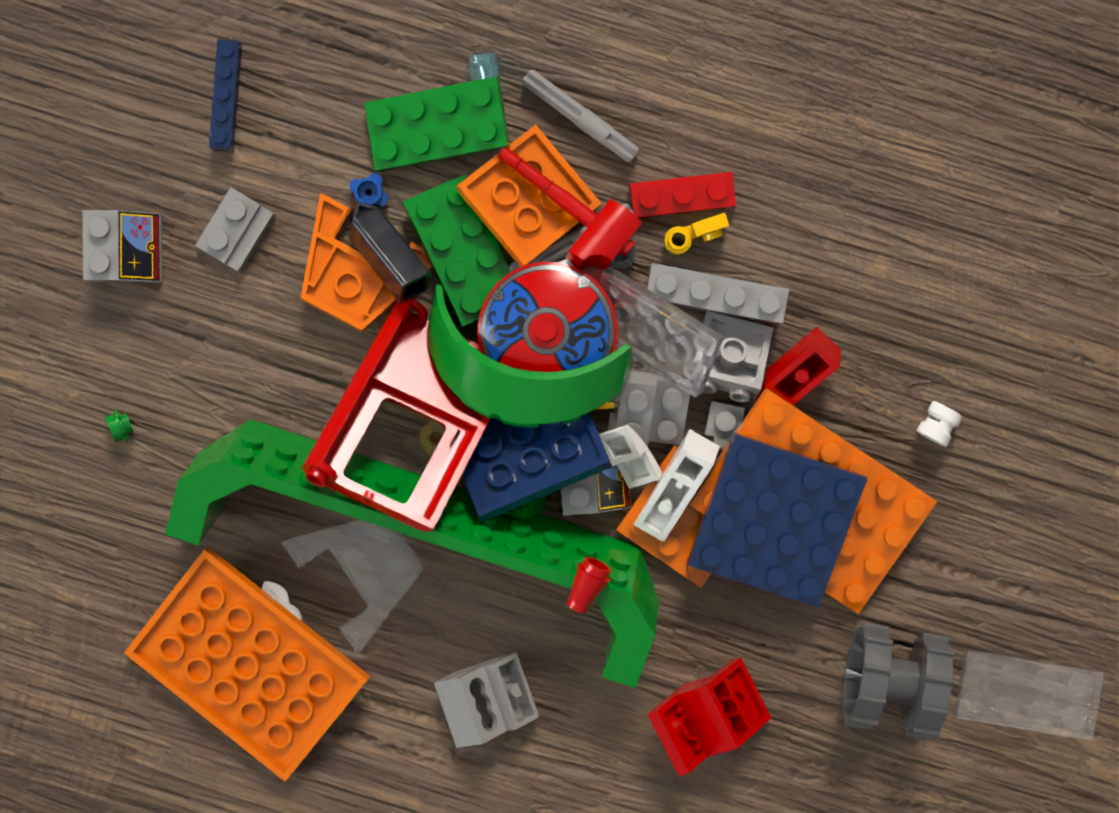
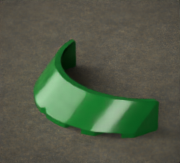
[428,284,633,427]

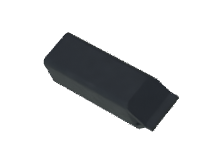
[349,198,431,304]

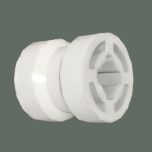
[916,401,963,447]

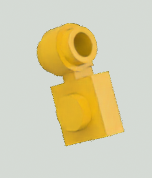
[664,213,729,255]

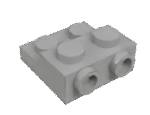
[690,311,773,402]
[608,371,692,447]

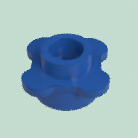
[350,173,389,206]

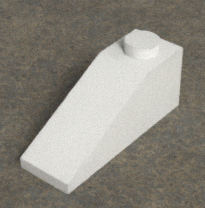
[634,429,720,542]

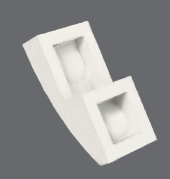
[599,425,662,489]

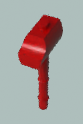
[498,147,642,269]

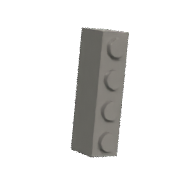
[644,263,789,325]

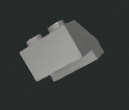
[434,652,539,748]

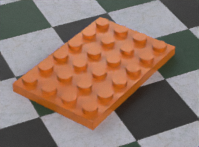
[689,388,937,614]
[124,547,370,782]

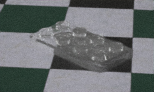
[599,266,724,398]
[954,648,1104,741]

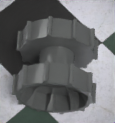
[841,622,954,740]

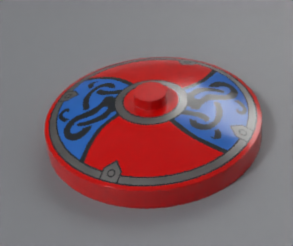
[477,262,618,372]

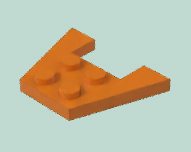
[300,193,432,333]

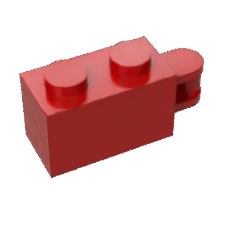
[756,326,841,405]

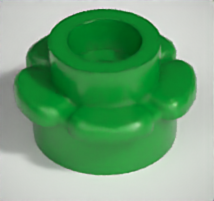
[105,410,134,443]

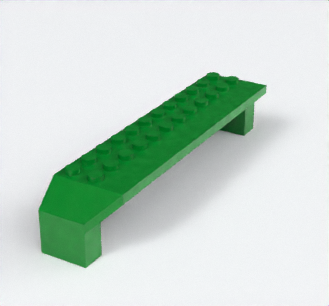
[165,419,660,688]

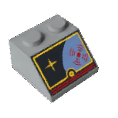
[82,210,162,283]
[561,465,631,516]

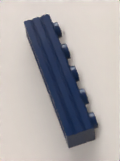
[209,40,243,152]

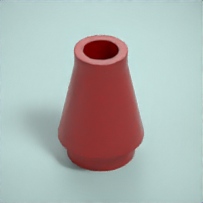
[566,557,611,614]

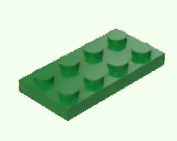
[364,76,510,172]
[402,174,511,328]

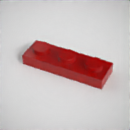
[629,172,736,218]

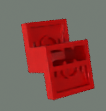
[647,657,772,776]

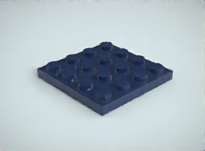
[451,412,612,522]
[687,432,868,608]

